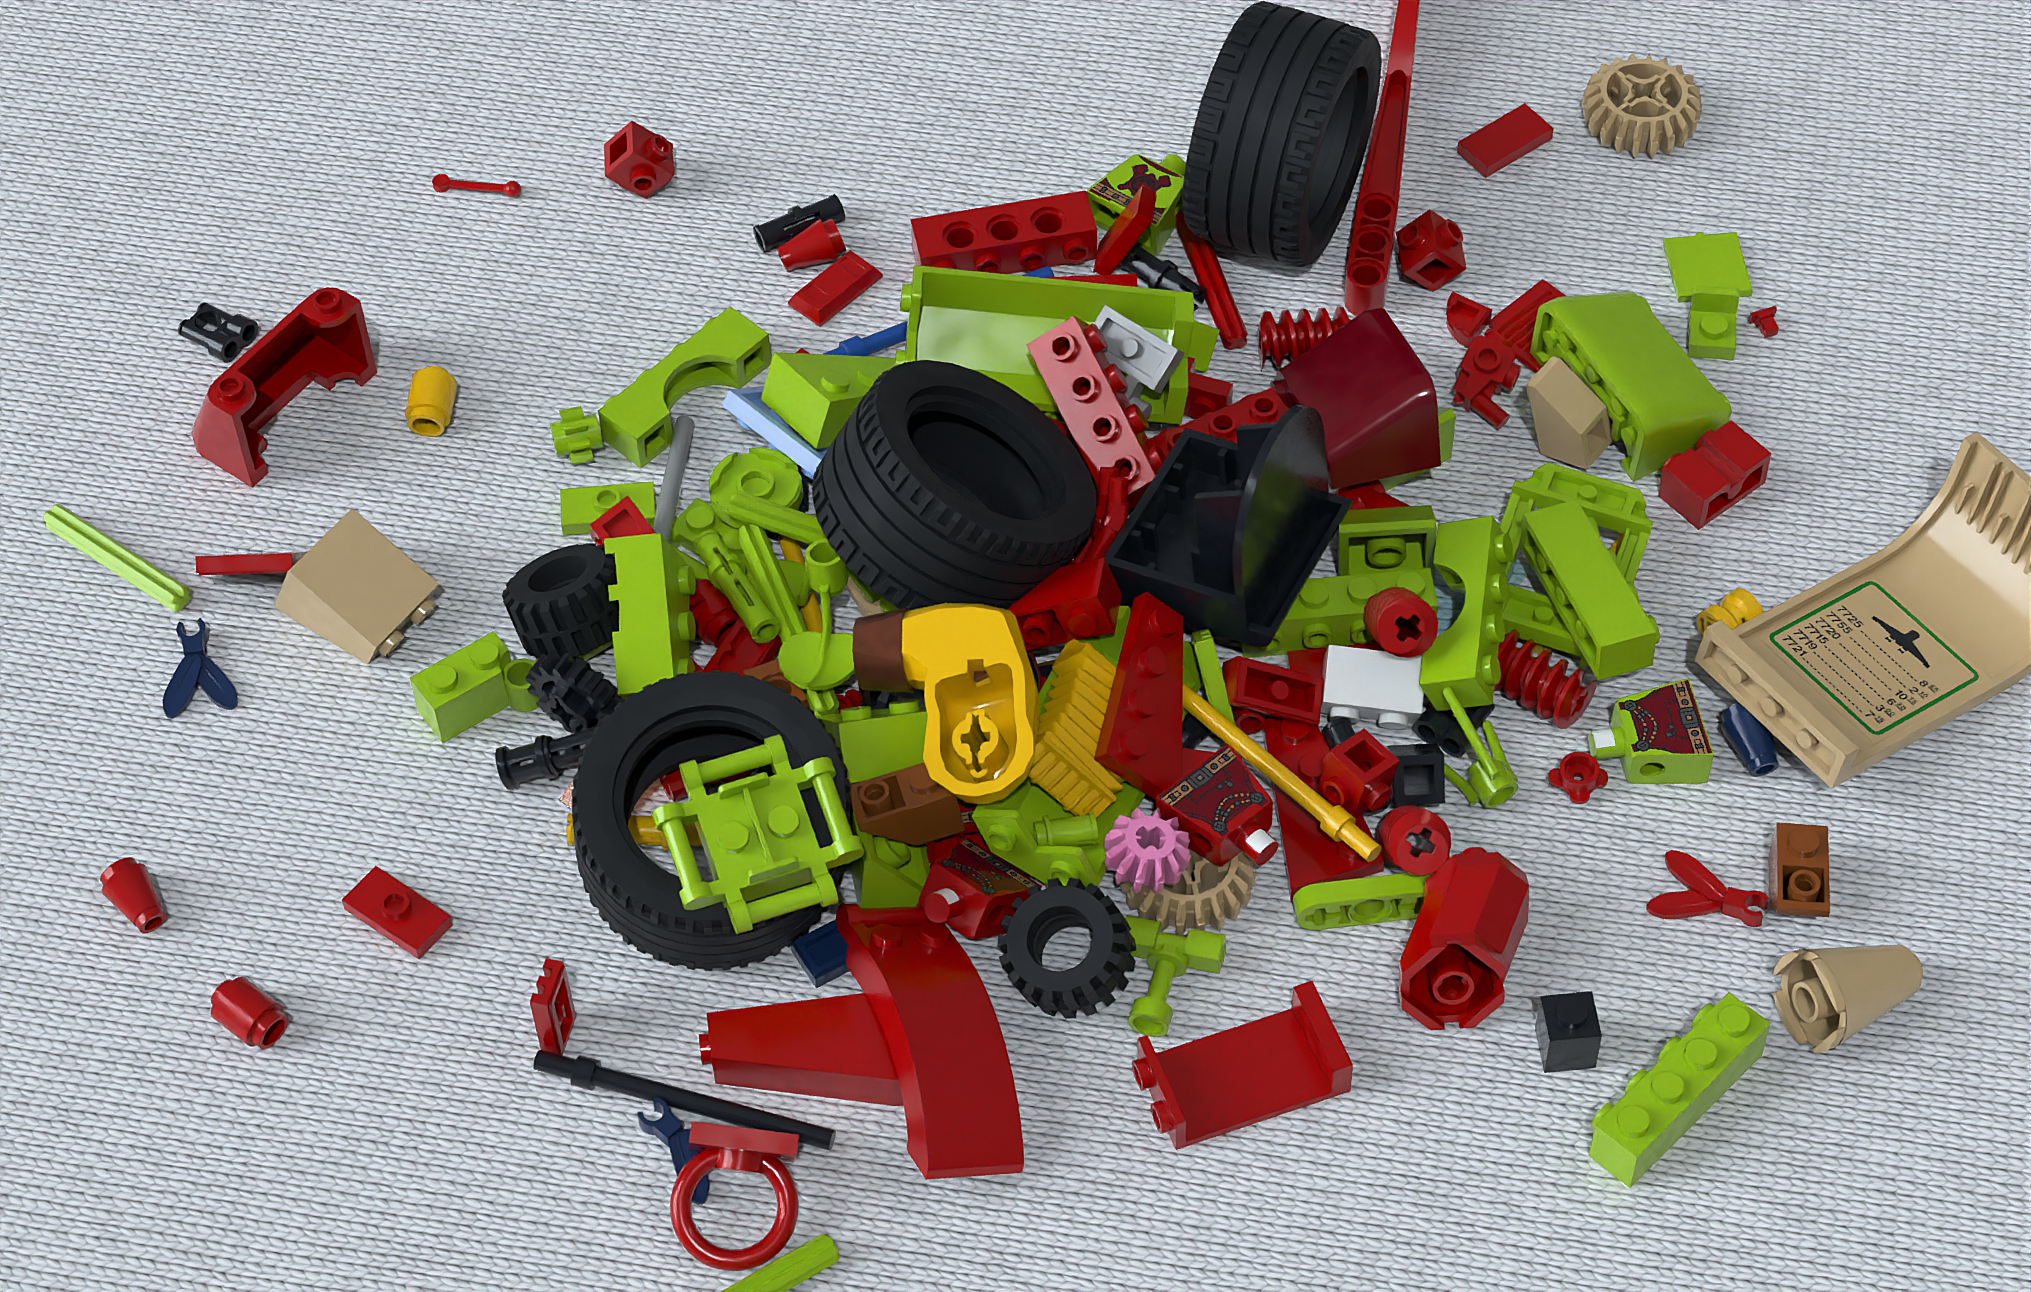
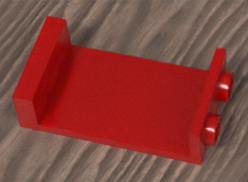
[1132,981,1353,1150]

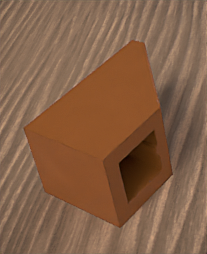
[850,763,966,846]
[1769,822,1830,917]

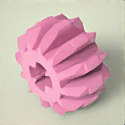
[1104,806,1191,896]

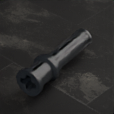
[495,726,600,790]

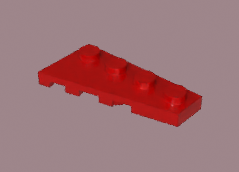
[1094,592,1183,800]

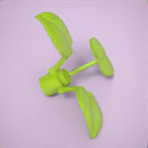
[741,539,899,691]

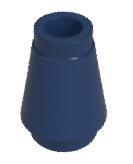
[1721,702,1779,777]

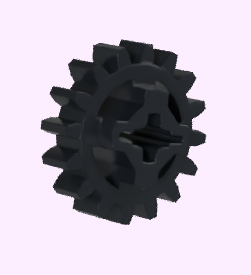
[525,651,625,734]

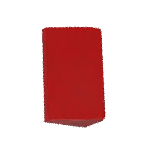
[1222,656,1324,726]

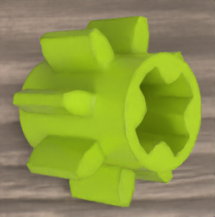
[550,406,603,465]

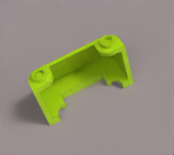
[1530,291,1732,482]

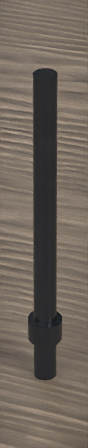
[533,1050,836,1151]

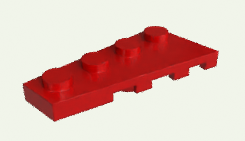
[1262,716,1385,901]

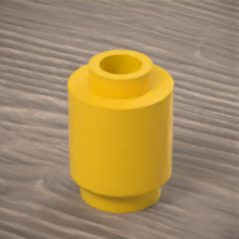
[405,366,457,437]

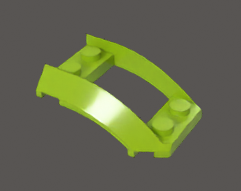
[1500,462,1654,669]

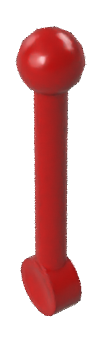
[432,174,521,198]

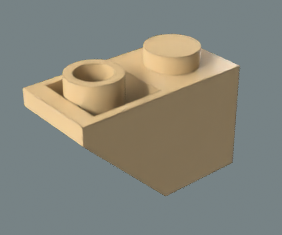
[1526,356,1613,470]

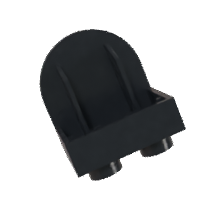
[1103,404,1353,647]

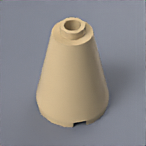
[1774,944,1923,1053]

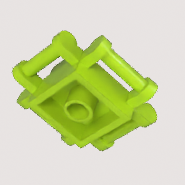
[652,734,865,934]

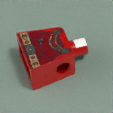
[1156,744,1279,866]
[918,837,1042,940]

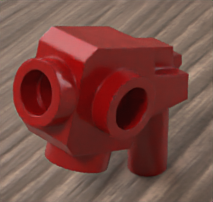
[1453,332,1522,430]

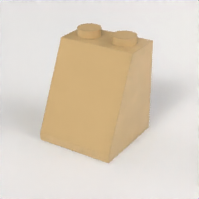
[274,508,439,664]

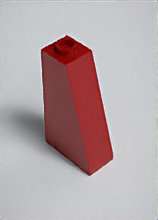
[699,993,904,1107]

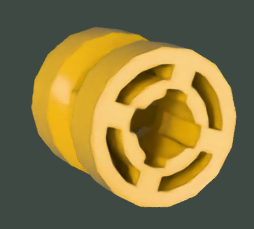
[1696,588,1764,638]

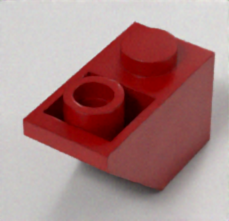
[1007,558,1122,651]

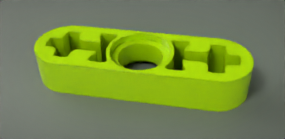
[1293,873,1433,930]

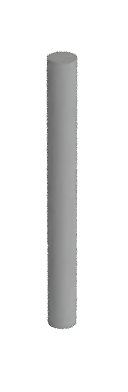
[653,416,694,542]

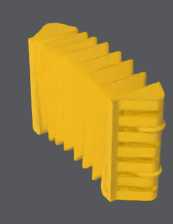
[1027,639,1126,818]

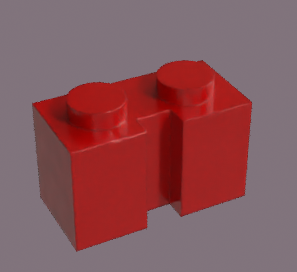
[1658,420,1772,530]

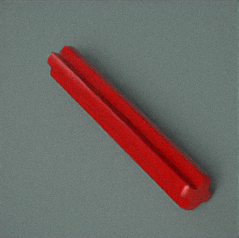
[1175,210,1248,350]

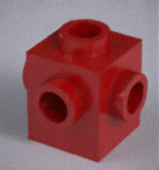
[604,121,675,199]
[1396,209,1467,292]
[1317,728,1400,818]

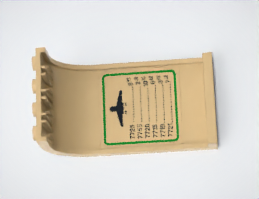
[1694,432,2031,789]

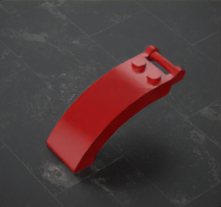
[836,902,1024,1180]

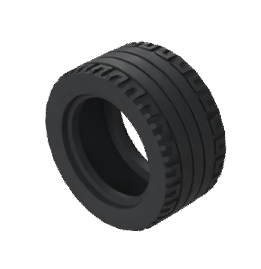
[1183,1,1382,267]
[812,360,1097,610]
[572,670,851,971]

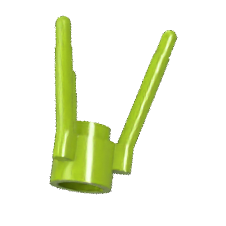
[1418,687,1519,808]

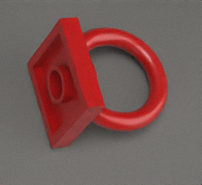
[670,1121,799,1271]

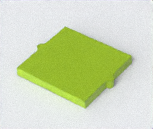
[1663,232,1753,303]

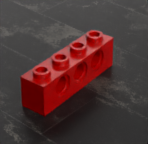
[910,190,1097,274]

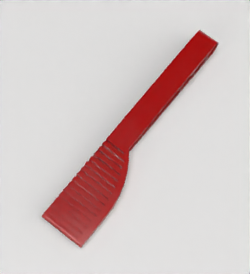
[1344,0,1420,316]

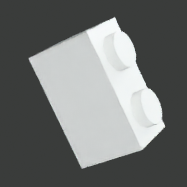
[1321,645,1424,729]

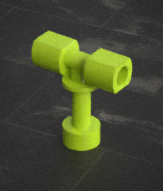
[1125,915,1226,1037]

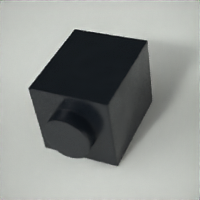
[1387,743,1445,806]
[1535,991,1602,1073]

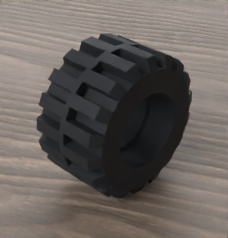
[502,543,619,659]
[997,878,1136,1019]

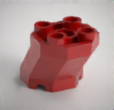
[1399,847,1529,1030]

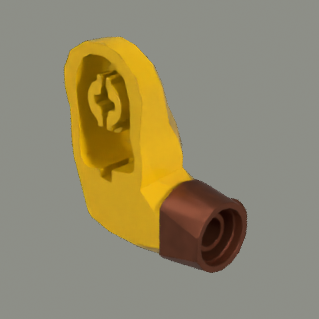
[852,603,1040,804]

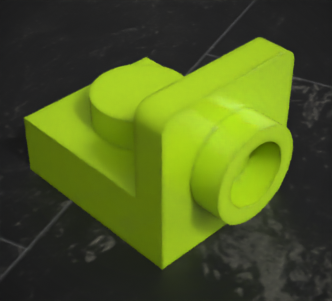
[1688,286,1739,360]

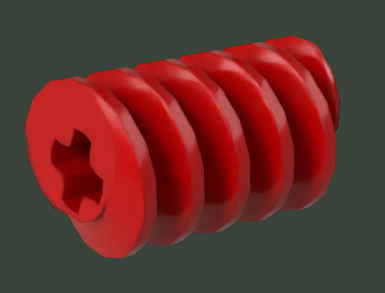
[1258,307,1351,369]
[1363,587,1439,658]
[1494,629,1597,729]
[1378,805,1451,875]

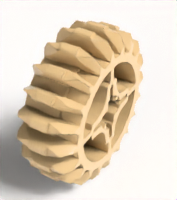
[1582,53,1702,159]
[1120,848,1256,936]

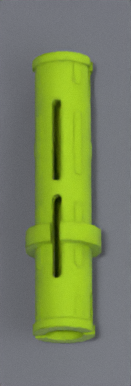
[693,530,781,644]

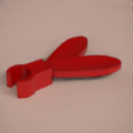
[1646,850,1769,927]

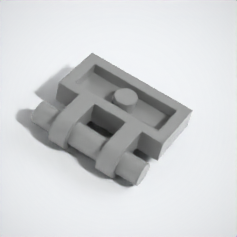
[1094,305,1185,419]

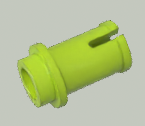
[1033,812,1099,847]

